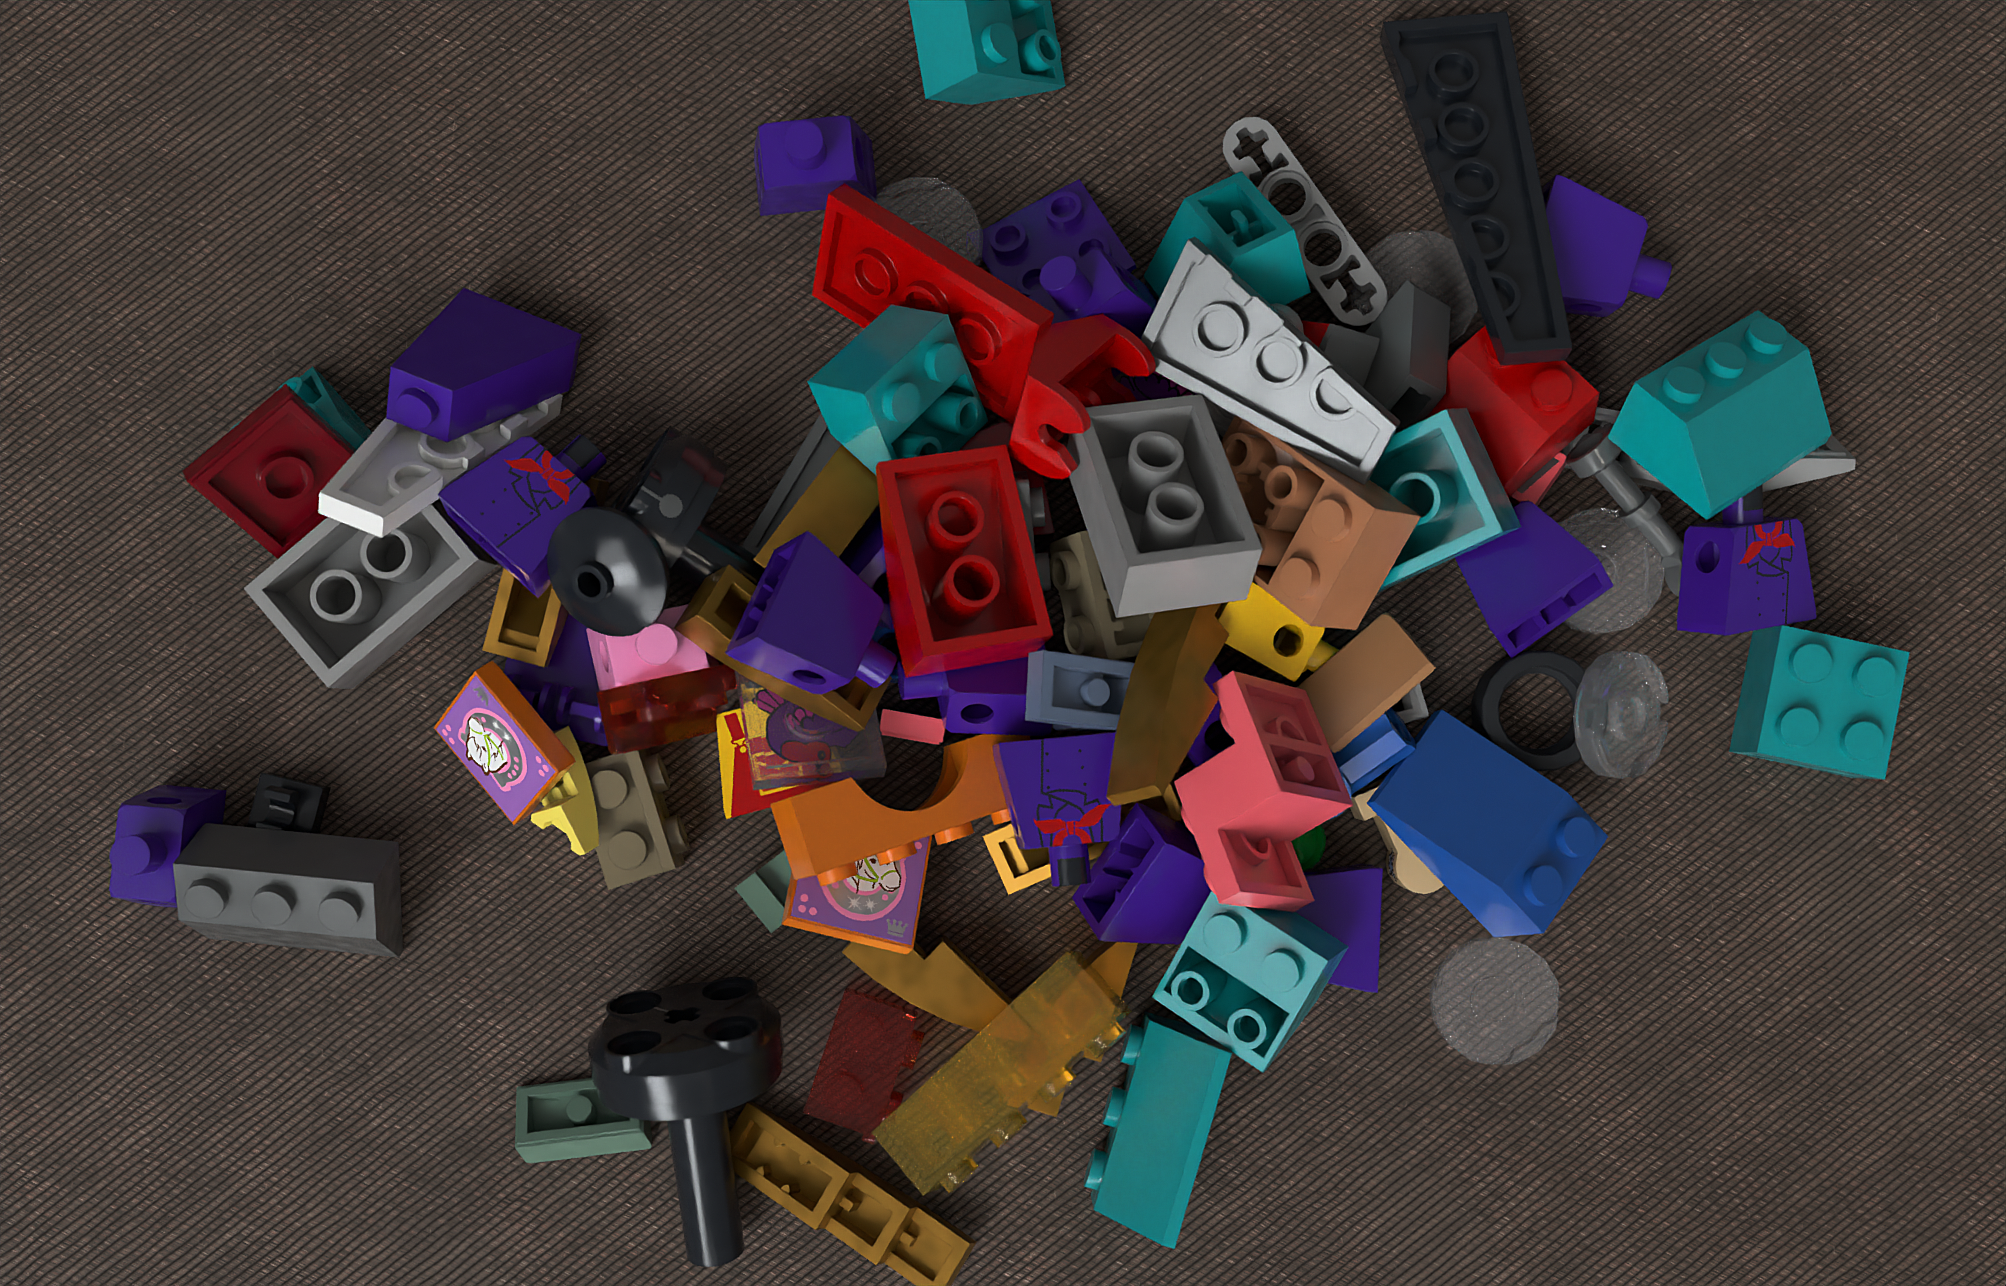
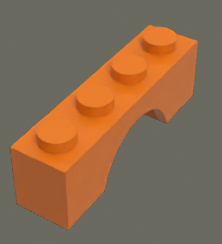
[770,734,1031,886]

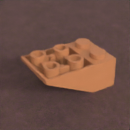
[1221,415,1421,630]

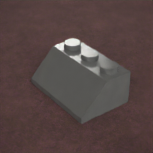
[173,823,403,957]

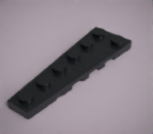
[1380,11,1572,366]

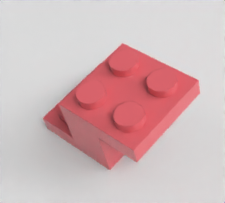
[1174,671,1353,912]

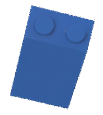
[1367,710,1608,937]

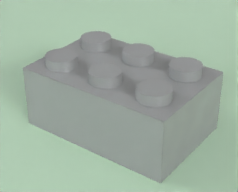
[1067,394,1263,618]
[243,498,498,689]

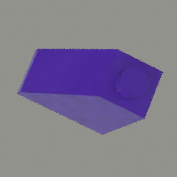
[386,288,582,443]

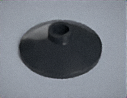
[547,506,670,637]

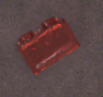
[596,664,751,755]
[803,988,925,1145]

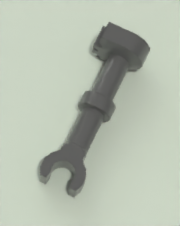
[1565,423,1684,597]

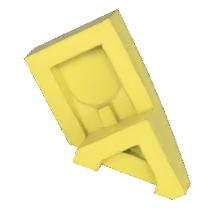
[531,726,599,856]

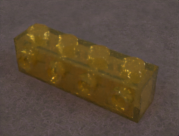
[871,951,1131,1196]

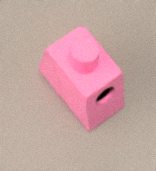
[586,604,719,691]

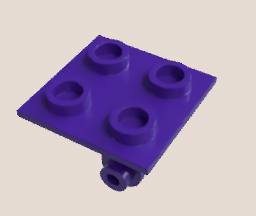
[969,179,1137,297]
[504,613,632,749]

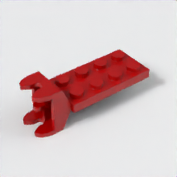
[812,183,1156,479]

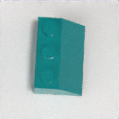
[1608,310,1832,520]
[1083,1011,1232,1249]

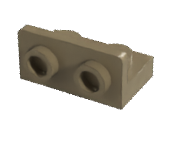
[1049,530,1155,661]
[585,745,690,890]

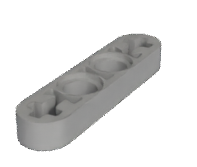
[1223,117,1388,331]

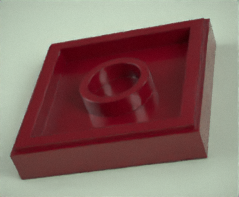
[182,384,357,559]

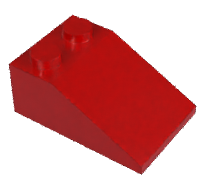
[1425,326,1600,497]
[876,444,1053,678]

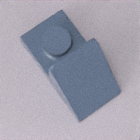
[1025,650,1134,732]

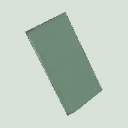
[515,1078,652,1163]

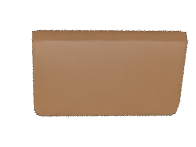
[1296,612,1436,754]

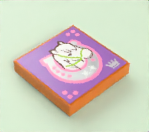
[434,660,576,825]
[781,835,932,955]

